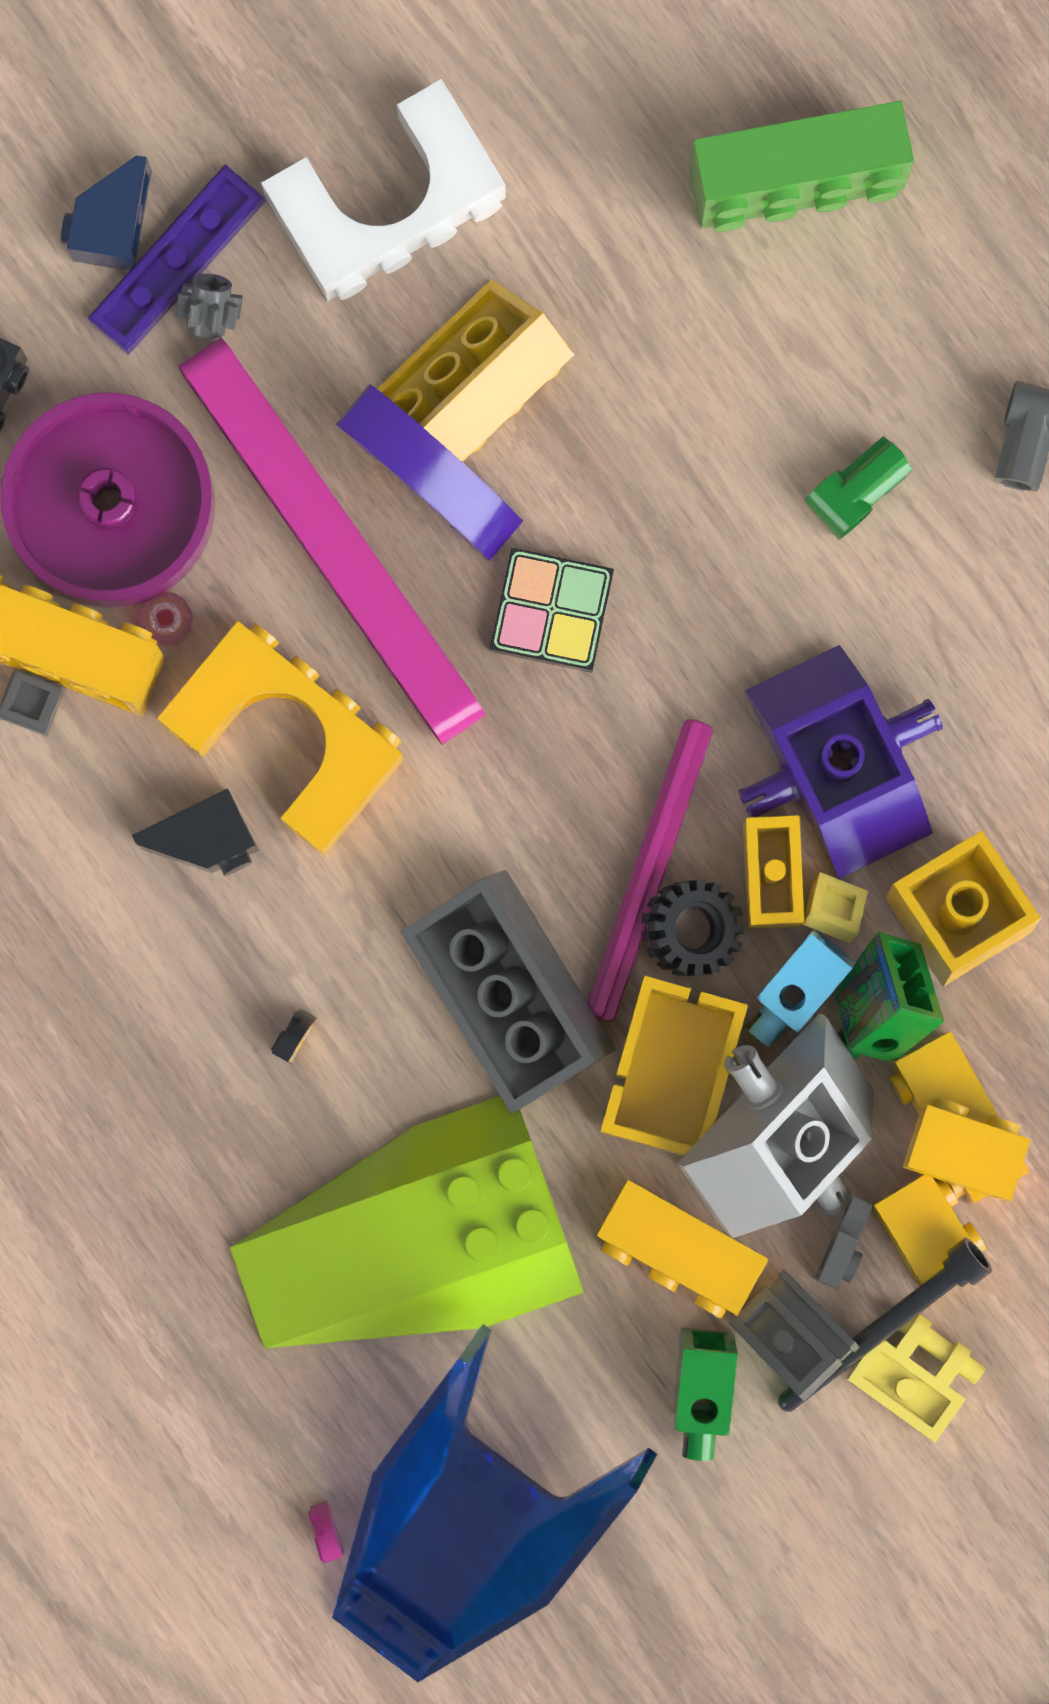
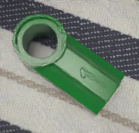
[804,436,913,540]

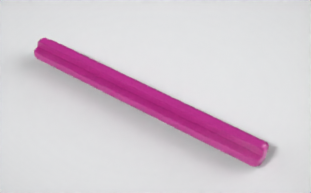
[588,719,713,1021]

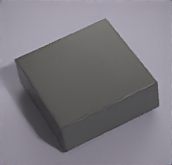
[0,668,66,737]

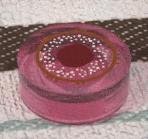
[140,592,194,647]

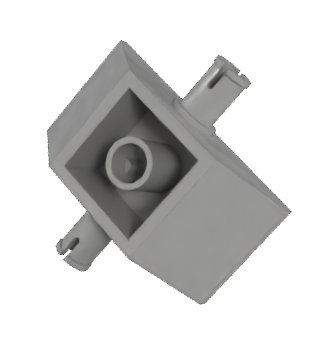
[677,1014,873,1238]

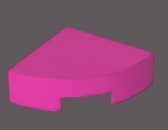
[308,1501,344,1563]

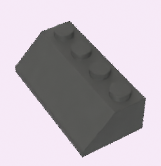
[401,870,616,1114]

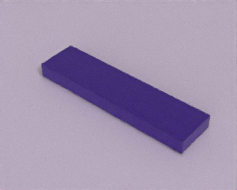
[88,164,265,355]

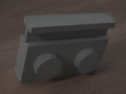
[729,1269,860,1402]

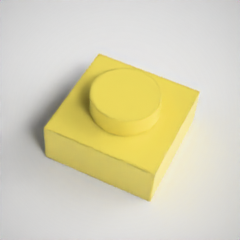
[802,872,868,943]

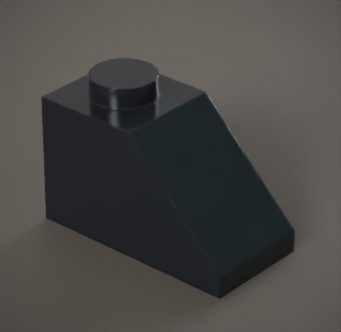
[132,788,259,876]

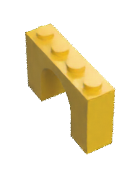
[157,621,404,856]

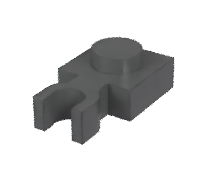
[814,1196,873,1289]

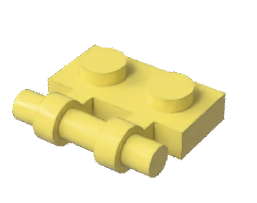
[846,1314,986,1443]

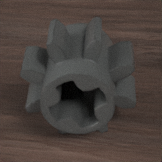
[175,273,243,339]

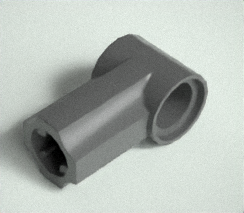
[994,381,1049,492]

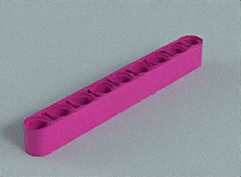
[178,337,486,745]

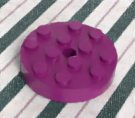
[0,393,215,608]

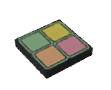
[490,547,614,673]

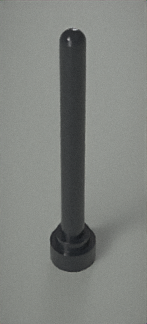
[778,1237,992,1412]

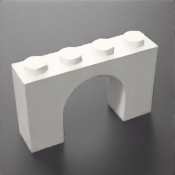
[261,79,506,302]

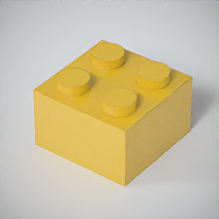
[885,830,1041,987]

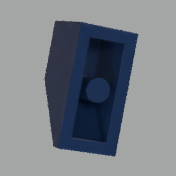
[61,155,152,271]

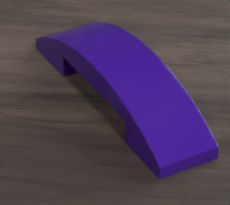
[335,384,523,561]

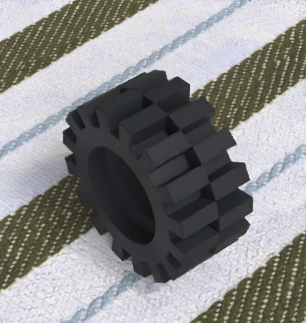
[641,880,745,976]

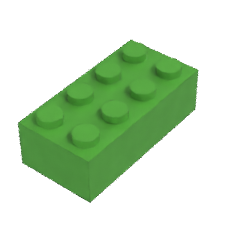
[689,100,914,232]

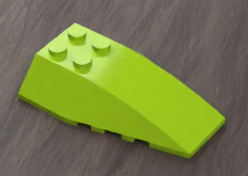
[230,1096,584,1349]

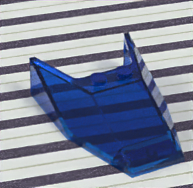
[332,1324,658,1683]

